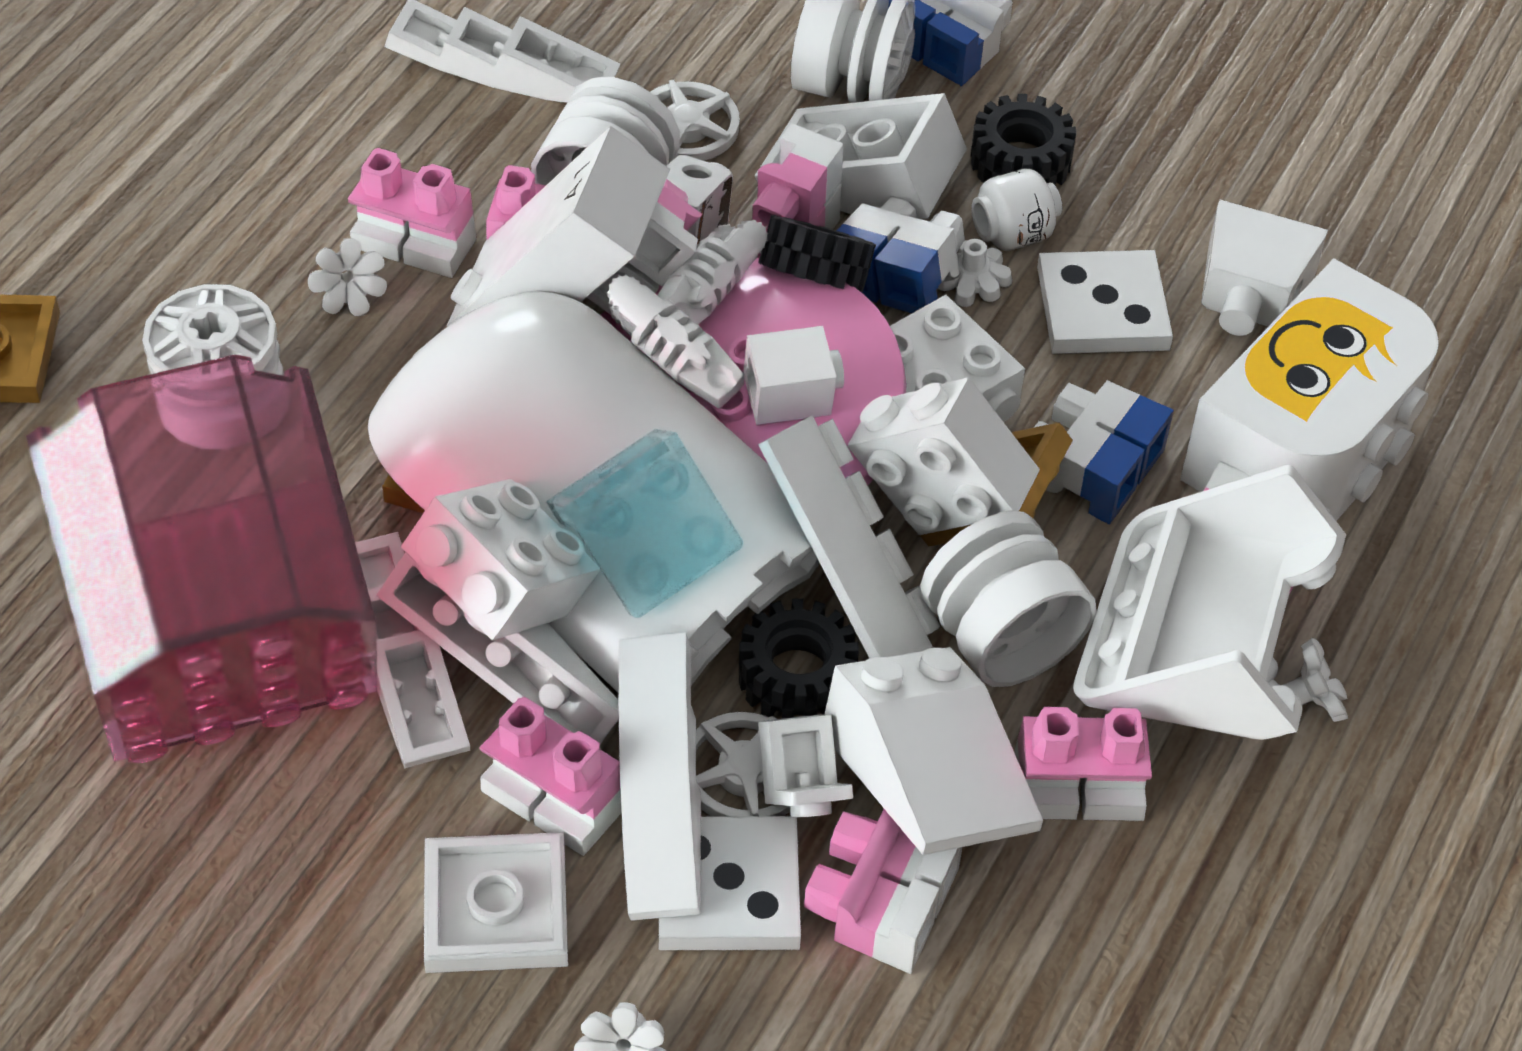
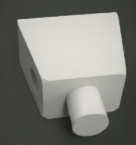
[1201,200,1328,336]

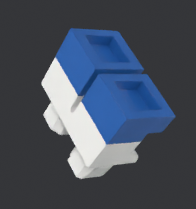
[888,0,1013,86]
[836,197,965,313]
[1035,380,1174,525]

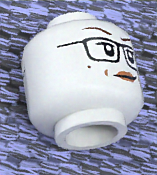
[972,169,1062,251]

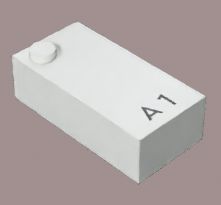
[447,126,671,326]

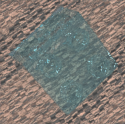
[546,429,743,618]

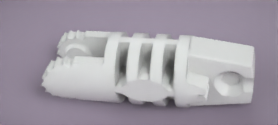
[657,220,768,324]
[607,274,744,408]

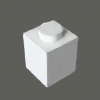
[743,326,844,425]

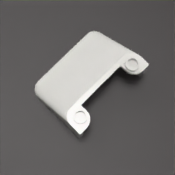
[1073,465,1346,740]

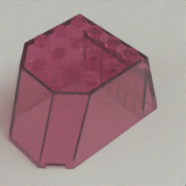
[26,354,377,763]

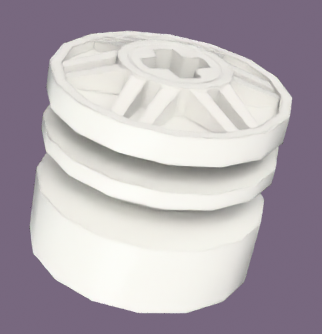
[791,0,915,103]
[531,77,680,185]
[142,284,287,450]
[920,511,1097,687]

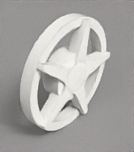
[650,80,740,161]
[696,712,790,817]

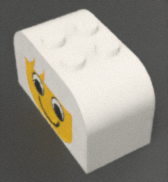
[1180,258,1438,521]

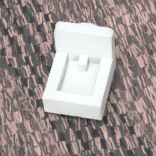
[758,715,853,817]

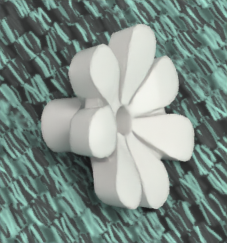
[308,238,387,316]
[938,239,1012,307]
[1283,638,1348,722]
[574,1002,666,1051]

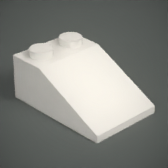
[755,93,967,219]
[824,647,1043,855]

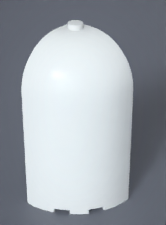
[368,291,819,692]

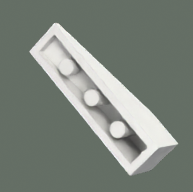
[376,552,619,744]

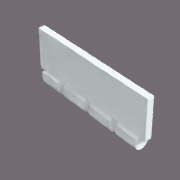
[758,415,940,658]

